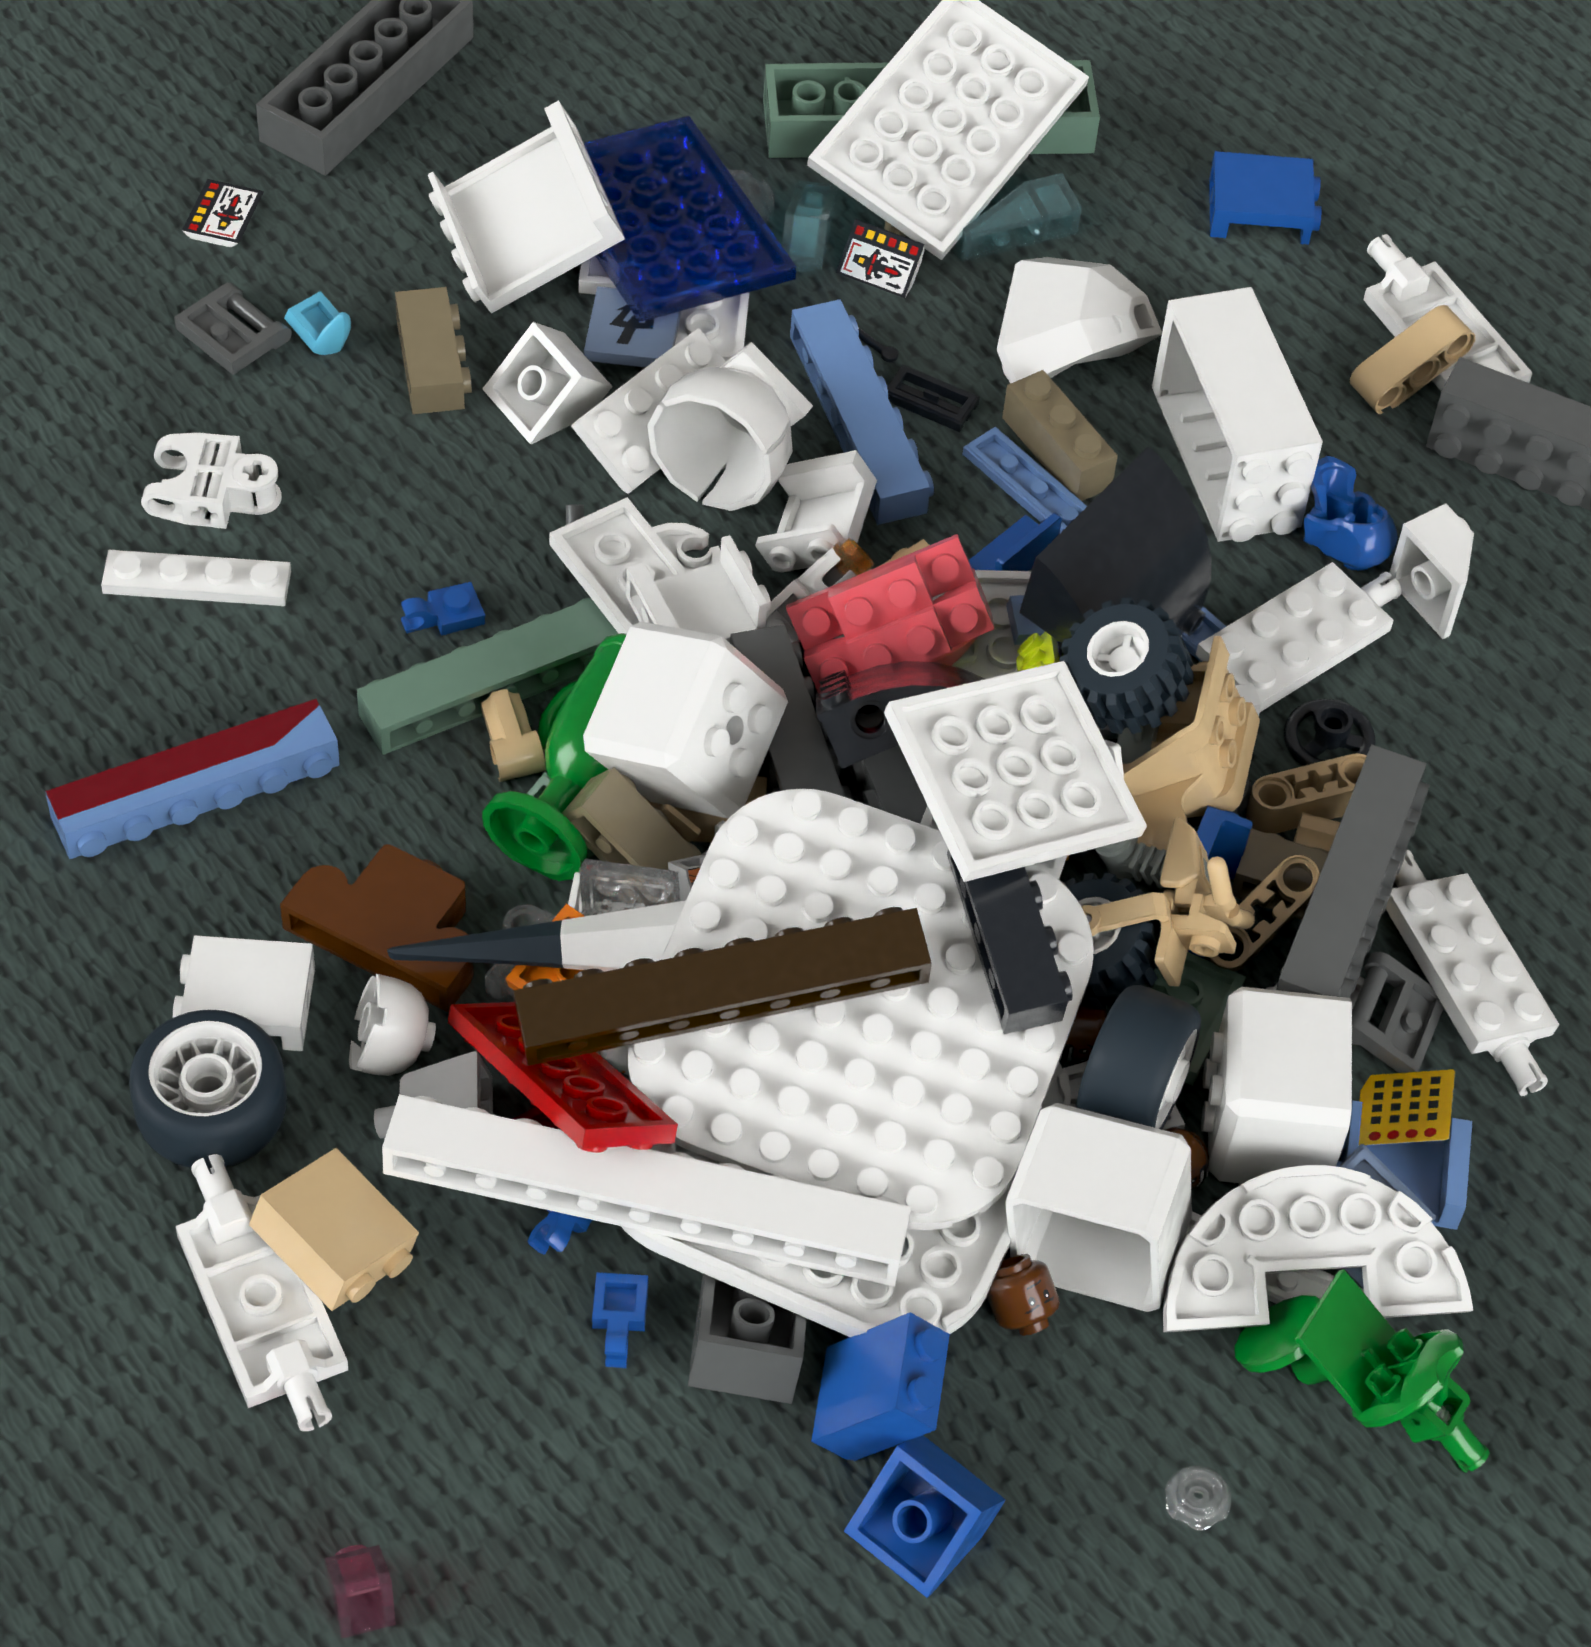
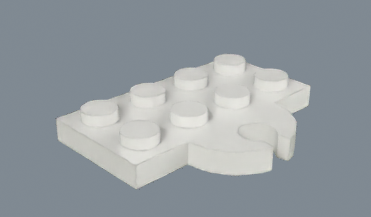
[549,497,721,634]

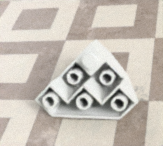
[997,257,1162,384]

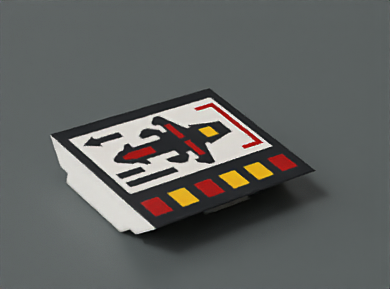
[182,179,264,247]
[836,219,925,298]

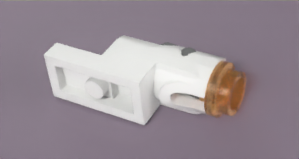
[766,538,874,642]

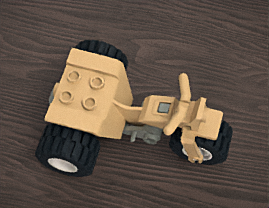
[1059,598,1260,1010]

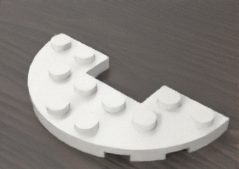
[1163,1165,1473,1332]

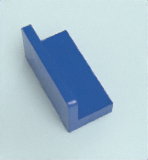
[969,513,1062,571]

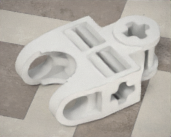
[141,433,282,529]

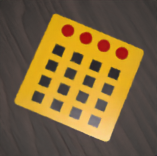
[1358,1069,1455,1146]

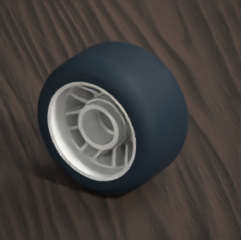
[1076,985,1201,1130]
[129,1010,287,1170]

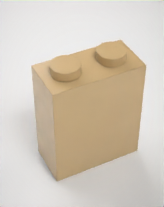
[249,1148,419,1311]

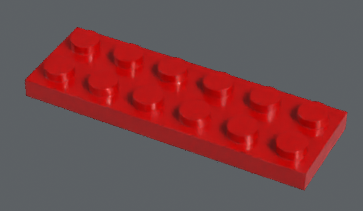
[448,1002,678,1153]

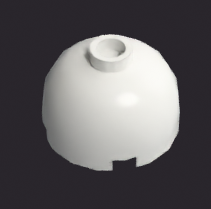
[349,974,436,1076]

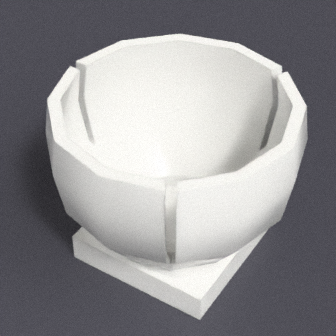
[647,342,813,511]

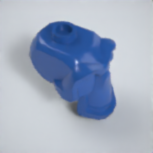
[1303,456,1398,571]

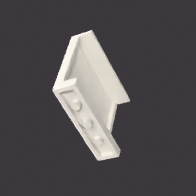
[428,100,625,314]

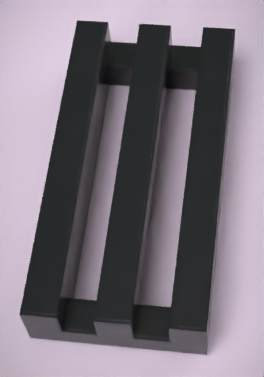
[887,365,980,432]

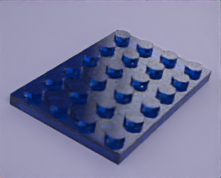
[584,116,796,322]

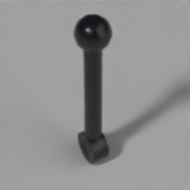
[858,327,899,362]

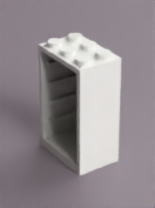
[1152,287,1323,542]

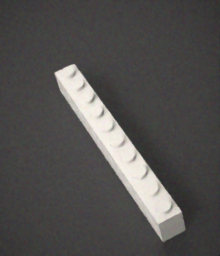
[382,1094,912,1287]

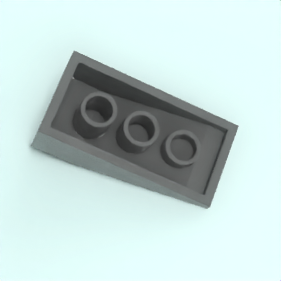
[688,1273,806,1404]

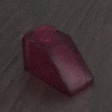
[325,1545,396,1638]

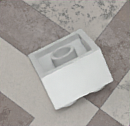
[483,322,613,444]
[1389,503,1474,639]

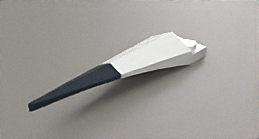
[387,900,686,972]

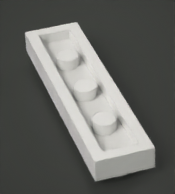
[101,550,291,606]

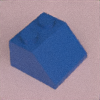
[844,1435,1006,1598]

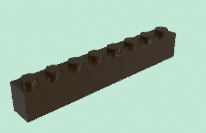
[513,907,932,1066]

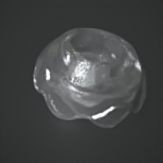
[1165,1465,1231,1531]

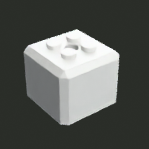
[583,622,788,819]
[1201,987,1352,1184]
[1005,1103,1192,1312]

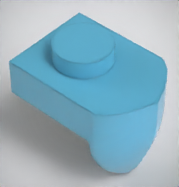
[284,291,351,355]

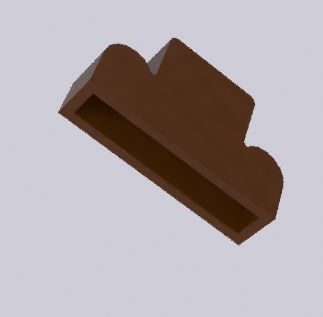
[280,844,474,1013]

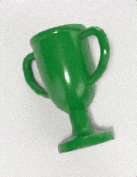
[482,633,627,881]

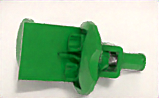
[1234,1269,1489,1473]

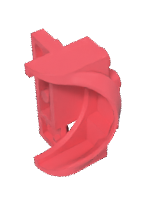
[786,534,994,689]

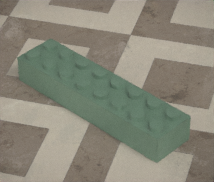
[763,60,1100,158]

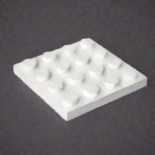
[884,661,1147,882]

